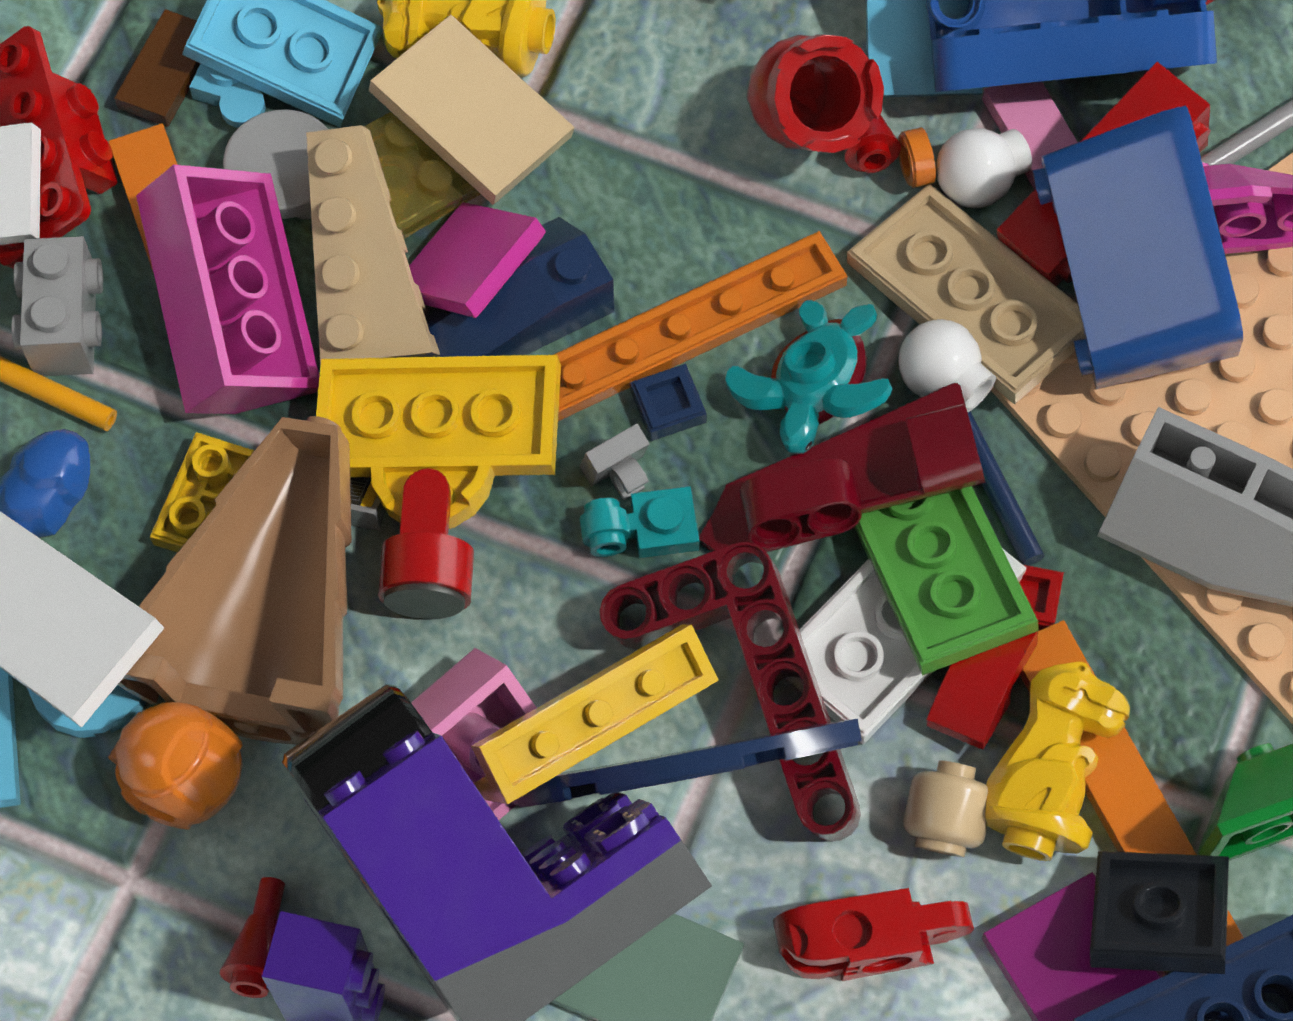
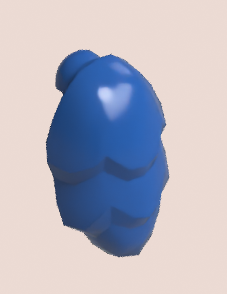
[0,429,90,538]

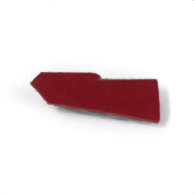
[699,383,985,552]

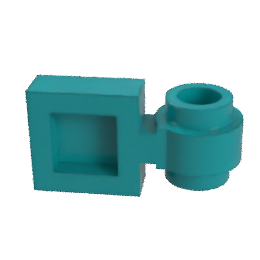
[579,486,700,558]

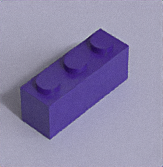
[262,911,385,1021]

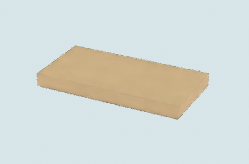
[847,184,1084,404]

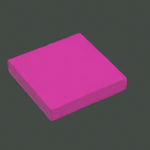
[409,202,546,318]

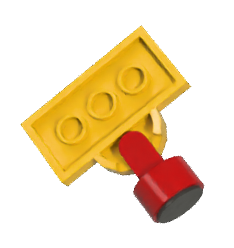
[316,355,561,619]

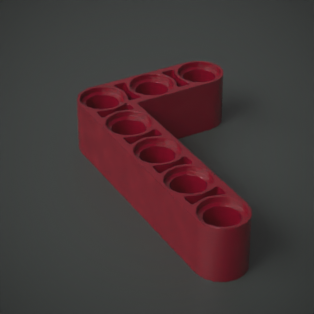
[599,541,861,842]

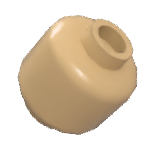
[903,760,988,857]

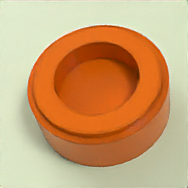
[898,127,936,188]

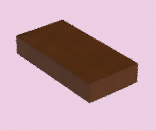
[114,9,201,127]

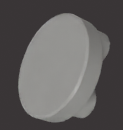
[223,110,329,220]

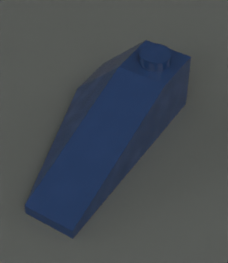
[426,217,614,357]

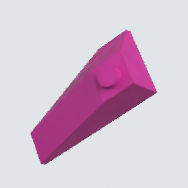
[1202,162,1293,254]

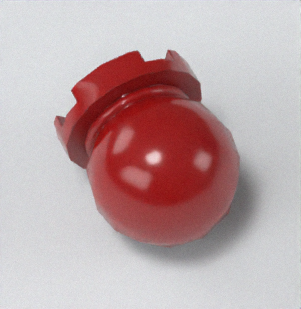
[746,35,884,153]

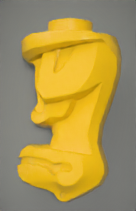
[377,0,556,78]
[985,661,1130,861]

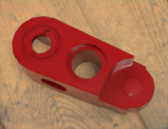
[773,888,974,981]

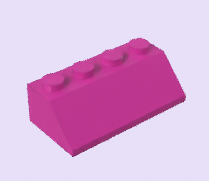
[136,165,320,414]

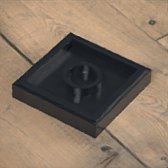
[1090,851,1229,974]

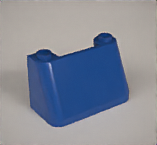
[1033,106,1243,389]

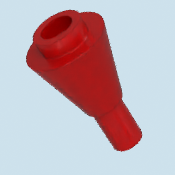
[845,114,901,173]
[219,877,285,998]

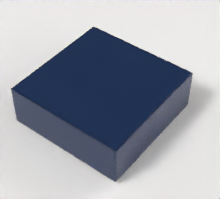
[630,364,707,441]

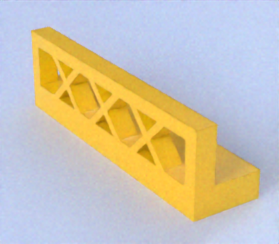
[471,624,719,804]

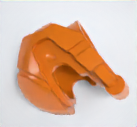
[108,702,243,830]

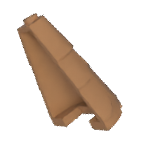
[118,416,352,744]

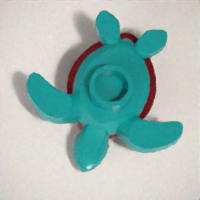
[726,300,892,454]

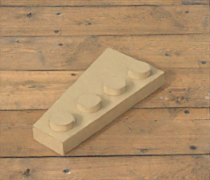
[306,125,440,364]

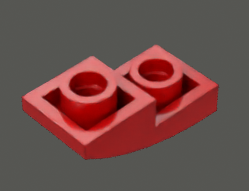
[926,631,1038,750]

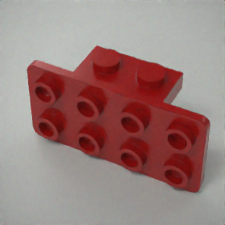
[0,26,118,269]

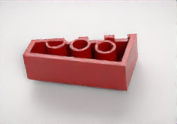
[996,62,1211,286]

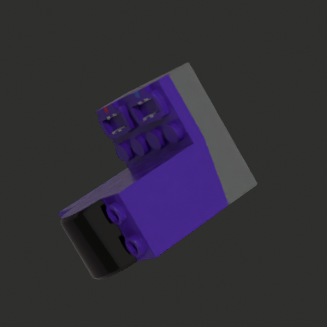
[282,684,712,1021]

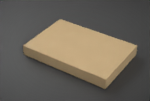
[369,15,575,205]

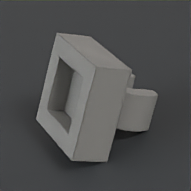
[580,424,650,500]

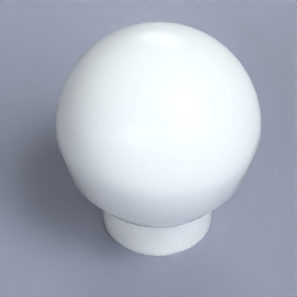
[936,128,1032,208]
[899,319,996,412]

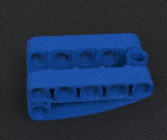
[925,0,1217,92]

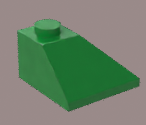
[1196,743,1293,861]

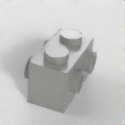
[12,236,103,376]

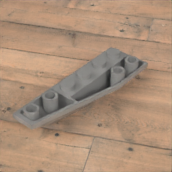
[1098,407,1293,607]

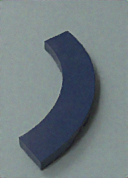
[514,719,862,808]

